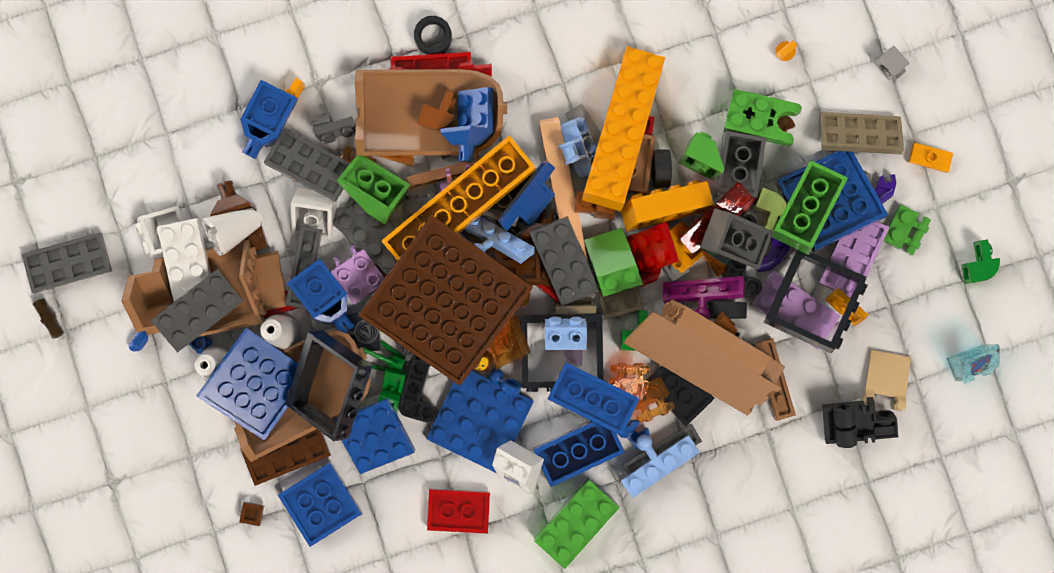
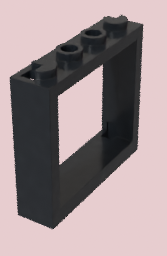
[763,250,868,354]
[521,313,604,392]
[285,330,373,442]

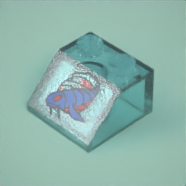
[946,344,1000,383]

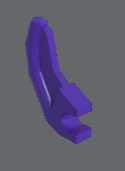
[875,174,896,204]
[756,237,790,272]

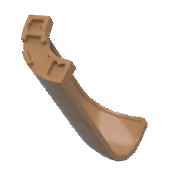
[355,69,507,156]
[234,331,371,462]

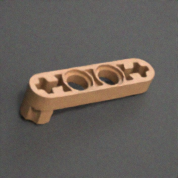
[405,152,480,189]

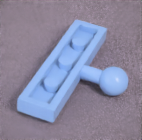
[464,216,535,263]
[621,435,700,498]

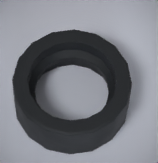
[414,15,452,55]
[652,149,672,188]
[708,301,747,319]

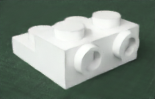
[135,206,183,258]

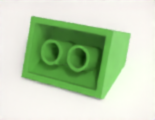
[678,132,724,181]

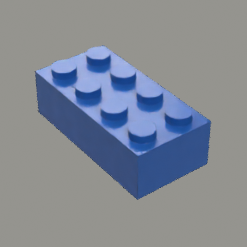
[533,421,625,487]

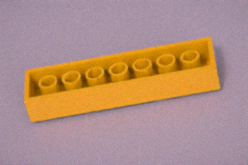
[582,46,666,212]
[382,135,536,261]

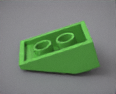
[337,156,410,224]
[584,228,643,298]

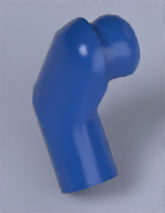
[129,331,148,352]

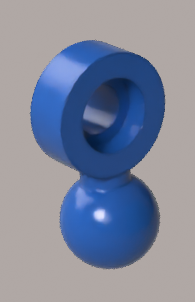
[488,369,522,397]

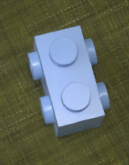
[545,317,587,350]

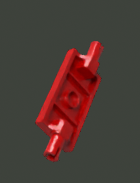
[389,52,492,76]

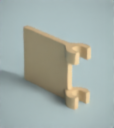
[861,350,911,411]

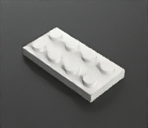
[157,218,211,301]

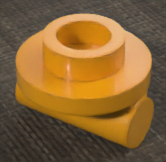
[775,40,797,61]

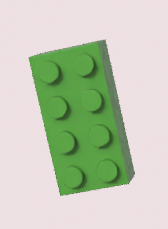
[771,160,848,255]
[534,478,620,569]

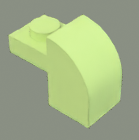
[752,188,787,231]

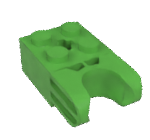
[724,89,802,146]

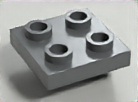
[312,116,356,144]

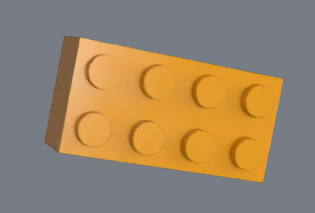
[621,180,714,231]

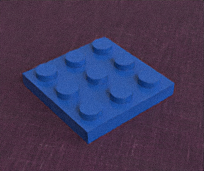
[334,398,416,474]
[278,462,363,547]

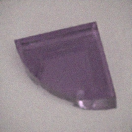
[563,350,583,366]

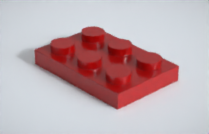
[626,222,679,275]
[427,489,490,534]

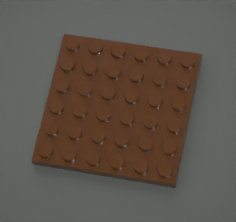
[358,214,533,386]

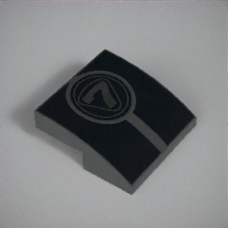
[343,312,382,351]

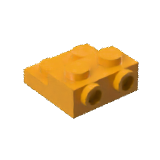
[670,221,706,273]

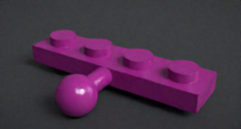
[662,276,745,320]

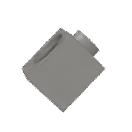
[873,45,910,80]

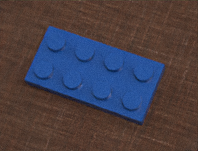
[547,362,640,436]

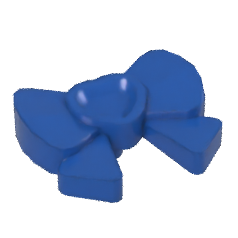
[619,420,650,450]

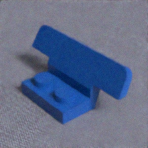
[499,161,555,231]

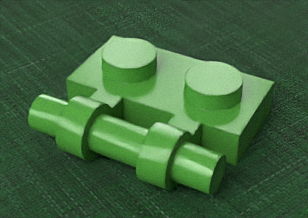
[883,204,931,256]

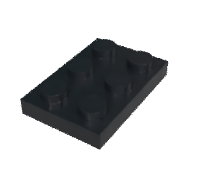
[643,365,715,426]

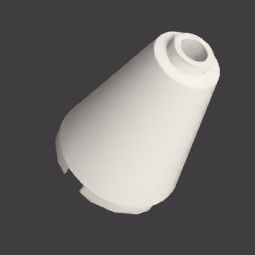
[202,208,263,256]
[259,314,300,351]
[195,345,230,381]

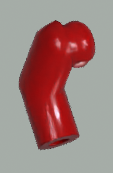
[640,268,661,287]

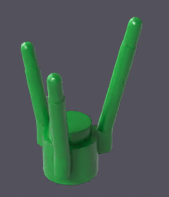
[362,340,405,371]

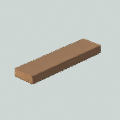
[752,338,796,421]

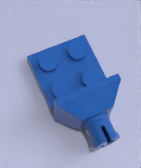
[240,80,298,160]
[441,87,493,163]
[287,259,355,333]

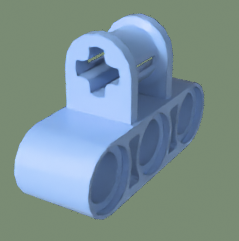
[558,117,596,178]

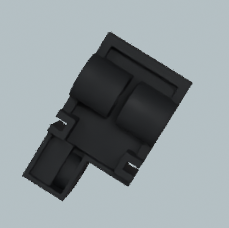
[822,397,898,448]

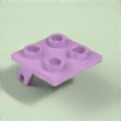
[330,245,385,304]

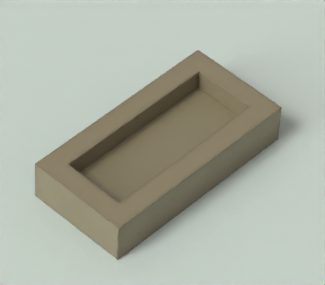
[555,300,596,314]

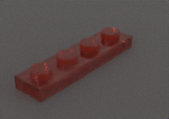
[678,182,753,253]

